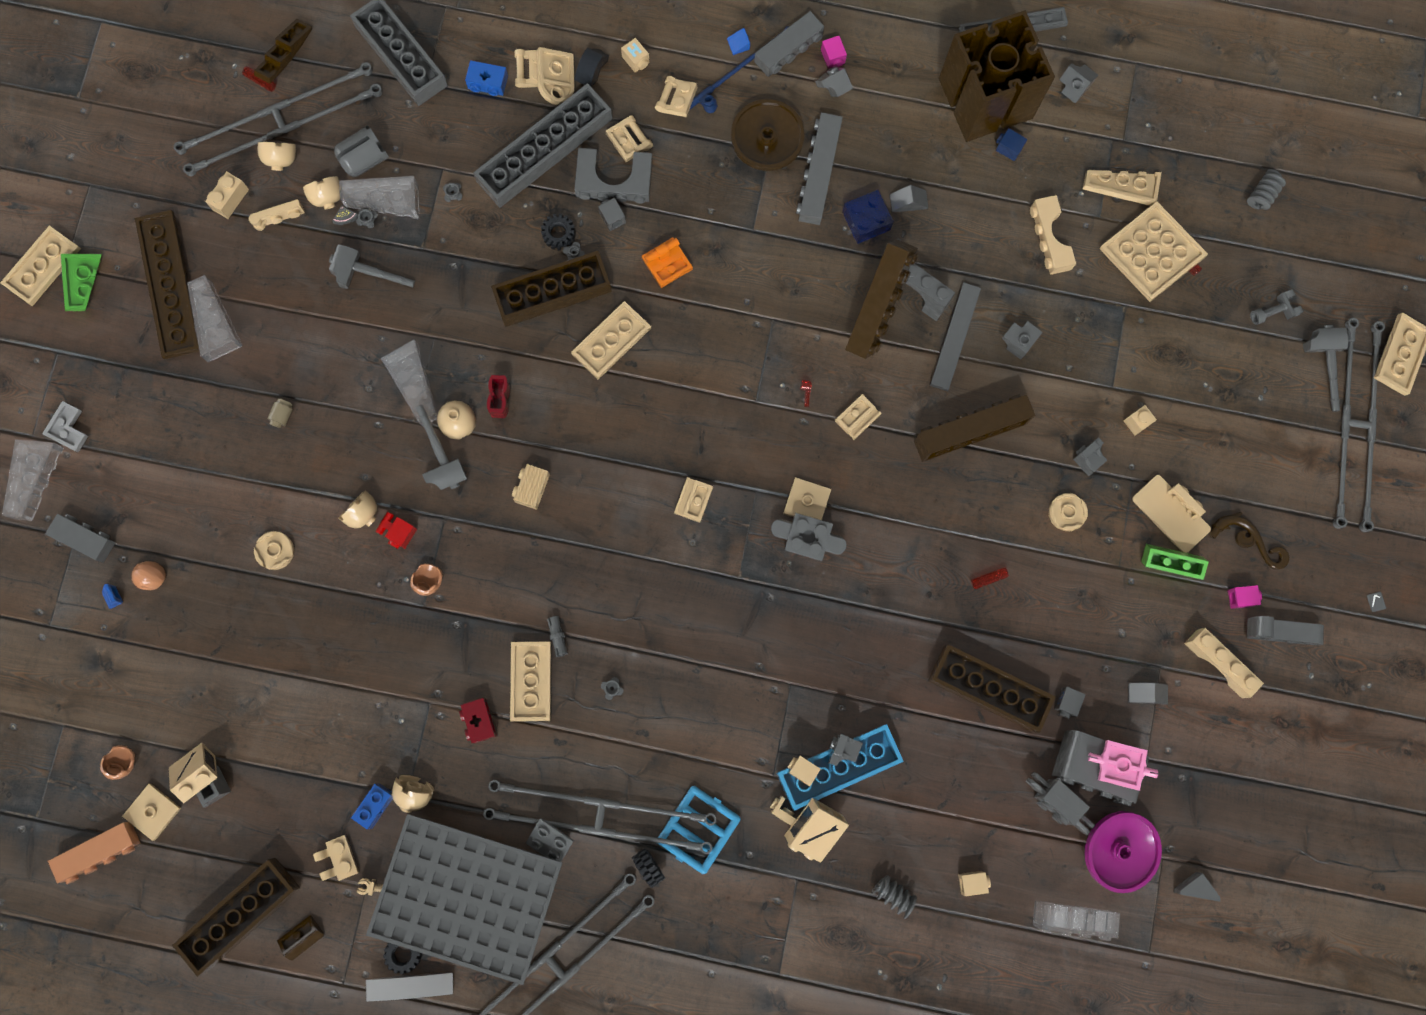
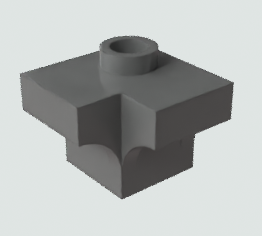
[1059,64,1099,103]
[815,66,853,97]
[1002,321,1043,360]
[1073,437,1107,476]
[827,734,863,766]
[196,766,232,808]

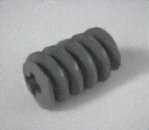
[1247,169,1286,210]
[871,875,917,919]

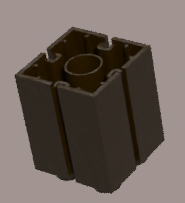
[939,10,1055,142]

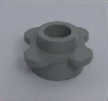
[443,183,463,202]
[356,208,377,228]
[563,242,585,260]
[601,677,623,700]

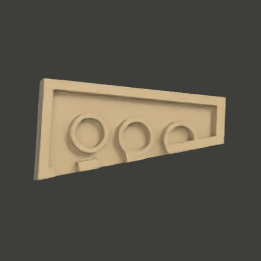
[1083,170,1162,206]

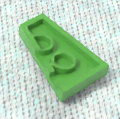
[61,254,102,311]

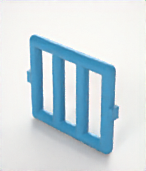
[658,786,741,874]

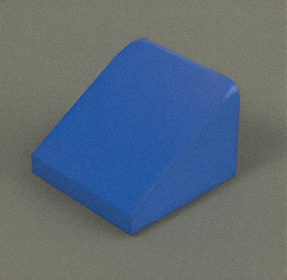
[727,28,750,55]
[102,584,123,609]

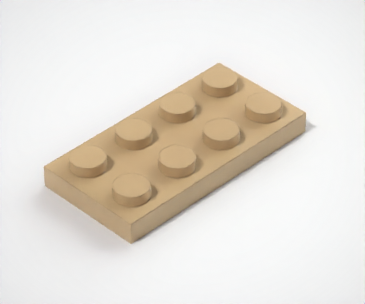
[0,225,81,306]
[571,301,651,379]
[1374,313,1426,396]
[510,642,551,722]

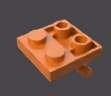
[642,237,693,288]

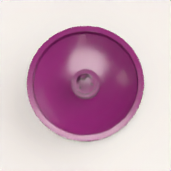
[1085,811,1162,893]

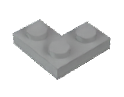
[42,401,88,452]

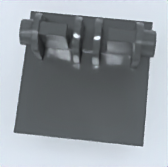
[526,818,574,862]

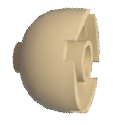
[257,142,296,171]
[303,176,342,210]
[437,400,476,439]
[338,490,377,528]
[392,775,434,813]

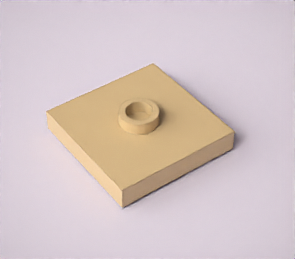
[783,477,831,520]
[122,784,181,841]

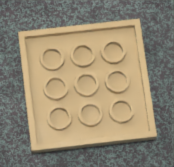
[1100,201,1208,302]

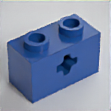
[465,60,508,96]
[351,783,393,830]

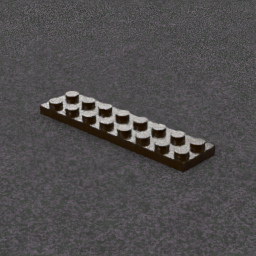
[134,210,202,359]

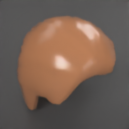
[131,561,166,591]
[410,563,443,596]
[100,745,135,780]

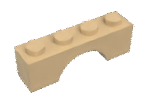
[1030,195,1076,275]
[1184,628,1264,698]

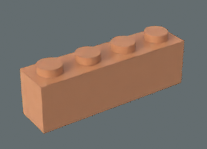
[48,822,140,884]

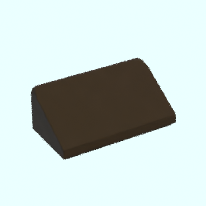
[277,915,324,960]

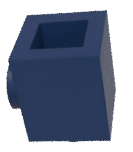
[996,128,1027,161]

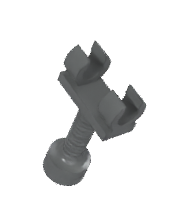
[1250,289,1304,325]

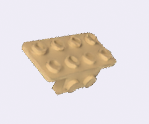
[1132,475,1211,553]

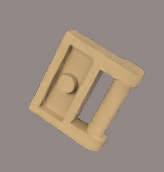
[514,49,538,88]
[655,76,698,117]
[606,115,653,162]

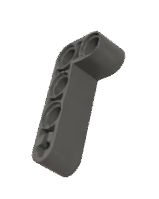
[1247,616,1324,645]

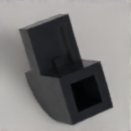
[574,48,609,87]

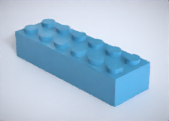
[777,724,904,810]

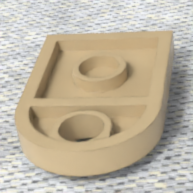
[537,47,574,105]

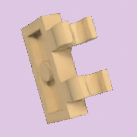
[313,835,359,881]

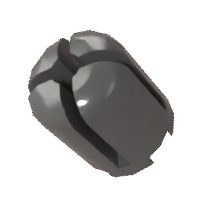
[334,125,389,178]

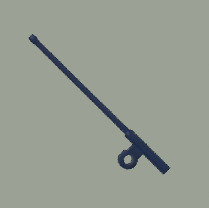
[689,26,789,113]

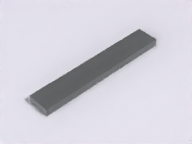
[959,7,1068,32]
[930,283,981,392]

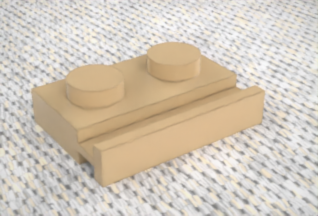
[835,394,882,440]
[674,477,713,523]

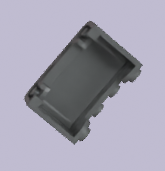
[1051,730,1150,806]

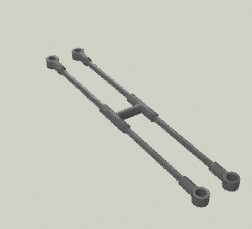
[174,62,383,177]
[1333,318,1385,533]
[483,780,717,854]
[478,873,654,1015]

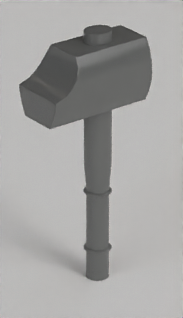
[329,245,415,289]
[1303,325,1348,412]
[415,404,467,490]

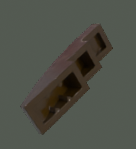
[254,19,312,84]

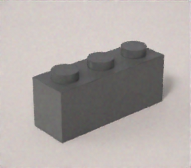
[45,513,116,563]

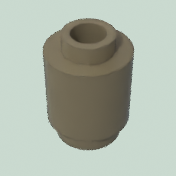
[267,398,293,428]

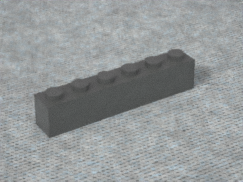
[796,112,843,225]

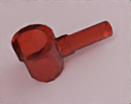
[800,380,812,407]

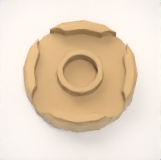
[1049,493,1088,531]
[254,531,294,570]

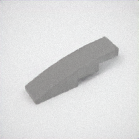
[366,972,453,1002]

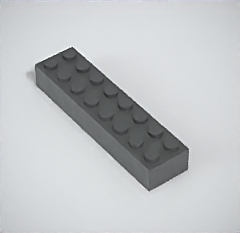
[473,83,612,208]

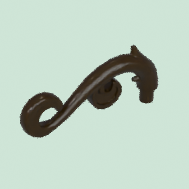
[1209,512,1290,570]

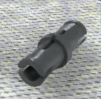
[547,616,568,657]

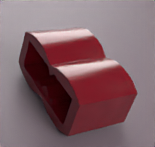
[487,375,510,418]

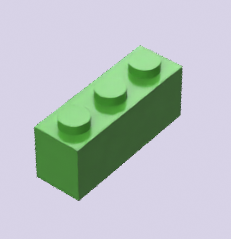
[1141,544,1209,580]

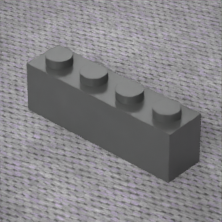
[754,11,824,77]

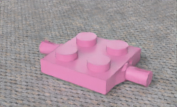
[1088,740,1158,791]

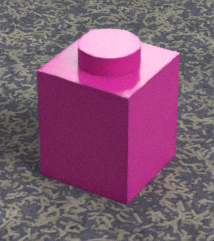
[821,36,847,69]
[1228,585,1262,609]

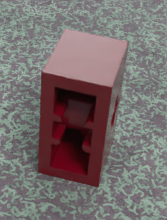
[459,698,497,744]

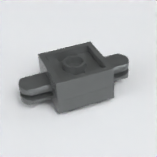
[771,512,846,561]
[1026,772,1095,835]

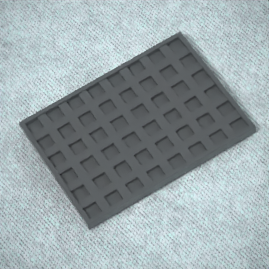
[366,814,563,985]

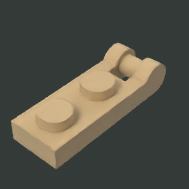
[249,199,305,231]

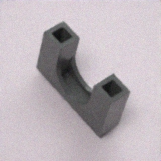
[575,148,652,203]
[904,264,955,321]

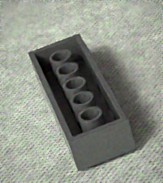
[350,0,448,106]

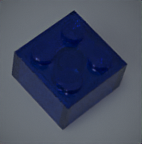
[842,190,894,244]

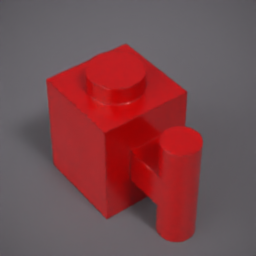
[375,512,417,549]

